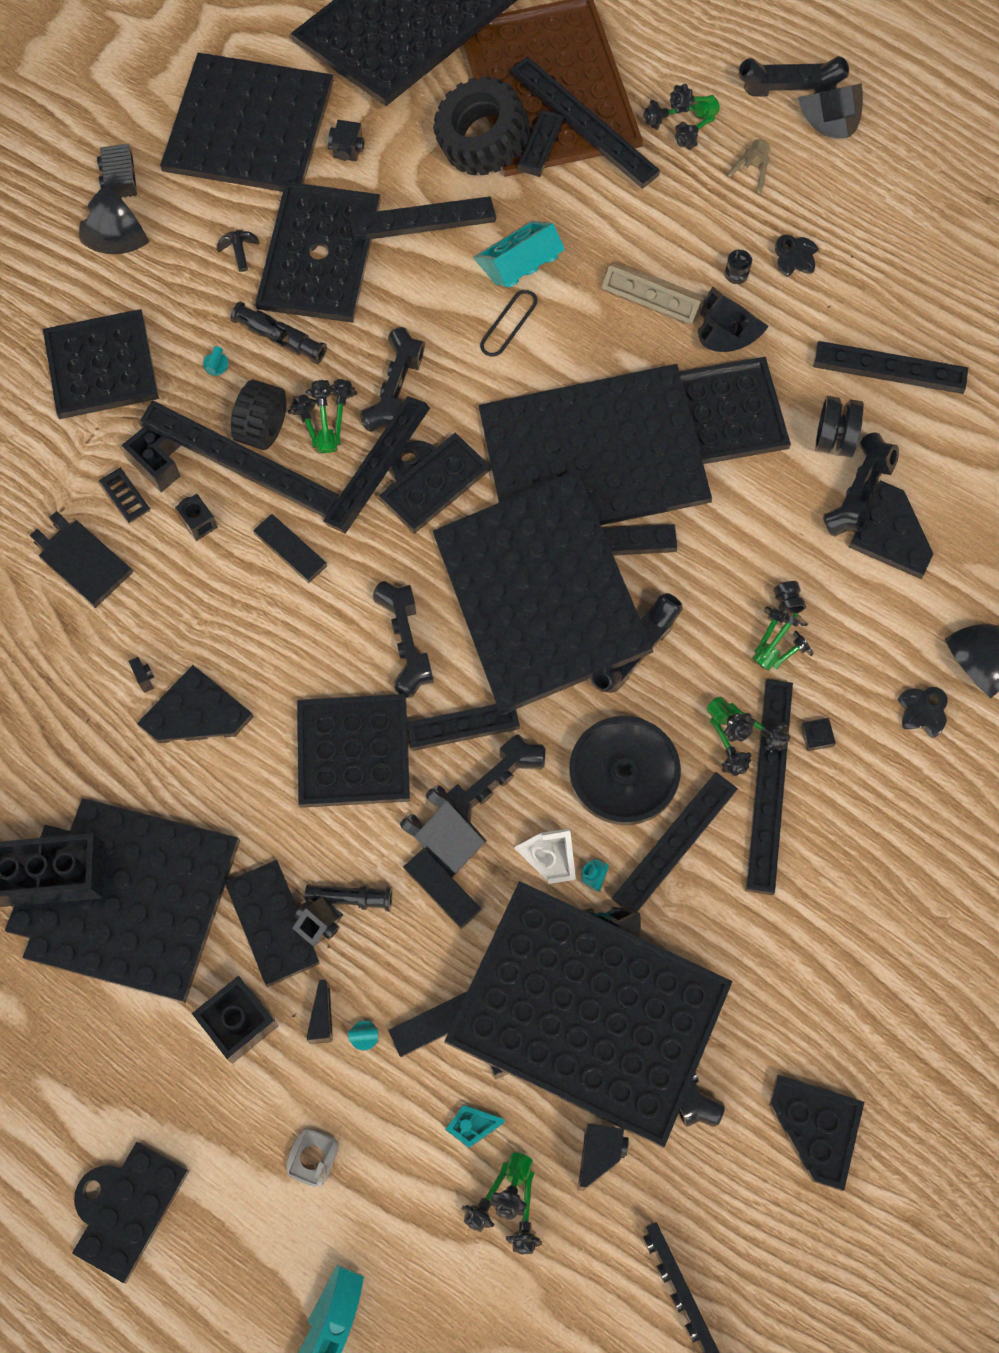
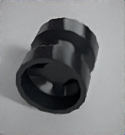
[725,249,752,284]
[773,581,806,615]

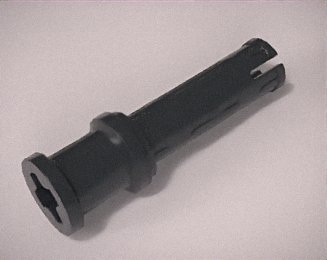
[305,884,393,912]

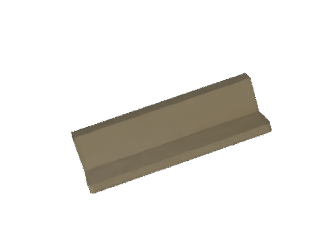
[601,261,706,325]

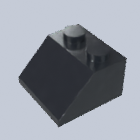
[578,1124,629,1191]

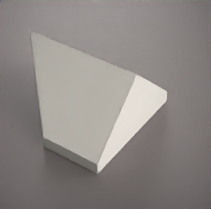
[513,828,576,884]

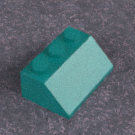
[474,220,565,288]

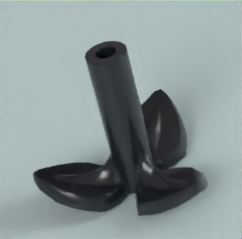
[217,229,259,272]

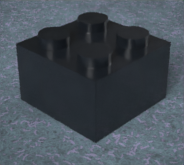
[191,976,278,1064]

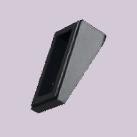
[99,467,151,524]
[307,979,333,1044]

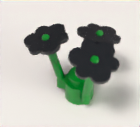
[752,606,813,671]

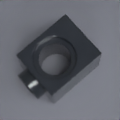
[175,494,218,541]

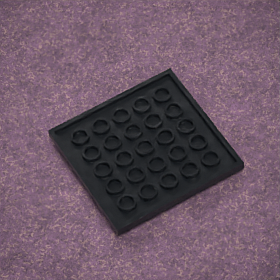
[160,52,334,192]
[22,798,240,1003]

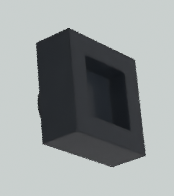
[128,657,155,693]
[801,718,836,751]

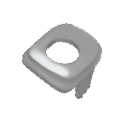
[286,1129,339,1187]

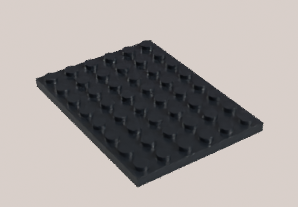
[290,0,517,106]
[479,364,712,525]
[432,470,654,715]
[444,881,733,1148]

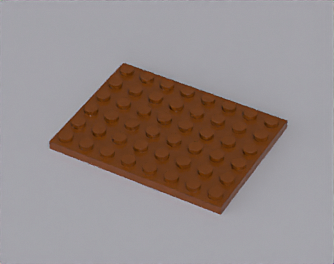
[463,0,643,177]

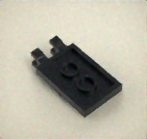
[29,511,133,608]

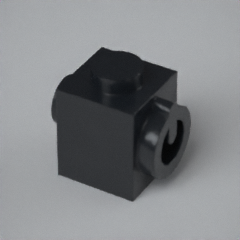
[328,119,365,162]
[292,897,343,947]

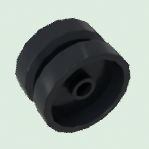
[815,395,864,458]

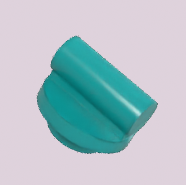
[203,346,229,376]
[581,859,609,892]
[348,1021,379,1051]

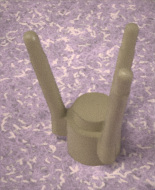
[727,139,770,194]

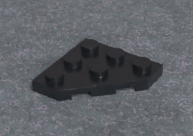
[849,480,933,579]
[137,665,254,743]
[769,1075,865,1191]

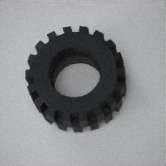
[231,379,287,450]

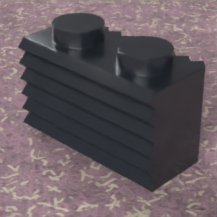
[97,143,137,198]

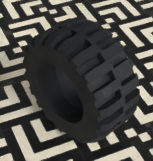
[433,77,530,175]

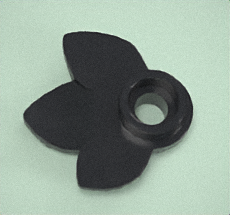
[775,235,819,277]
[897,687,948,738]

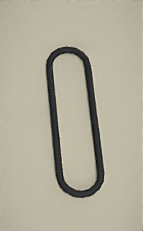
[480,290,538,357]

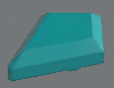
[445,1105,505,1148]

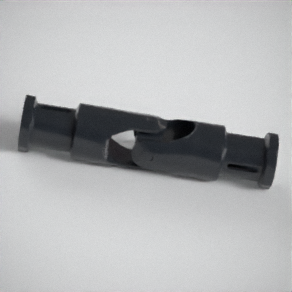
[230,301,327,364]

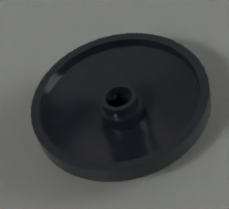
[569,716,681,825]

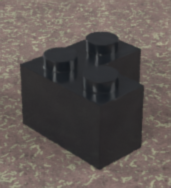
[121,427,181,492]

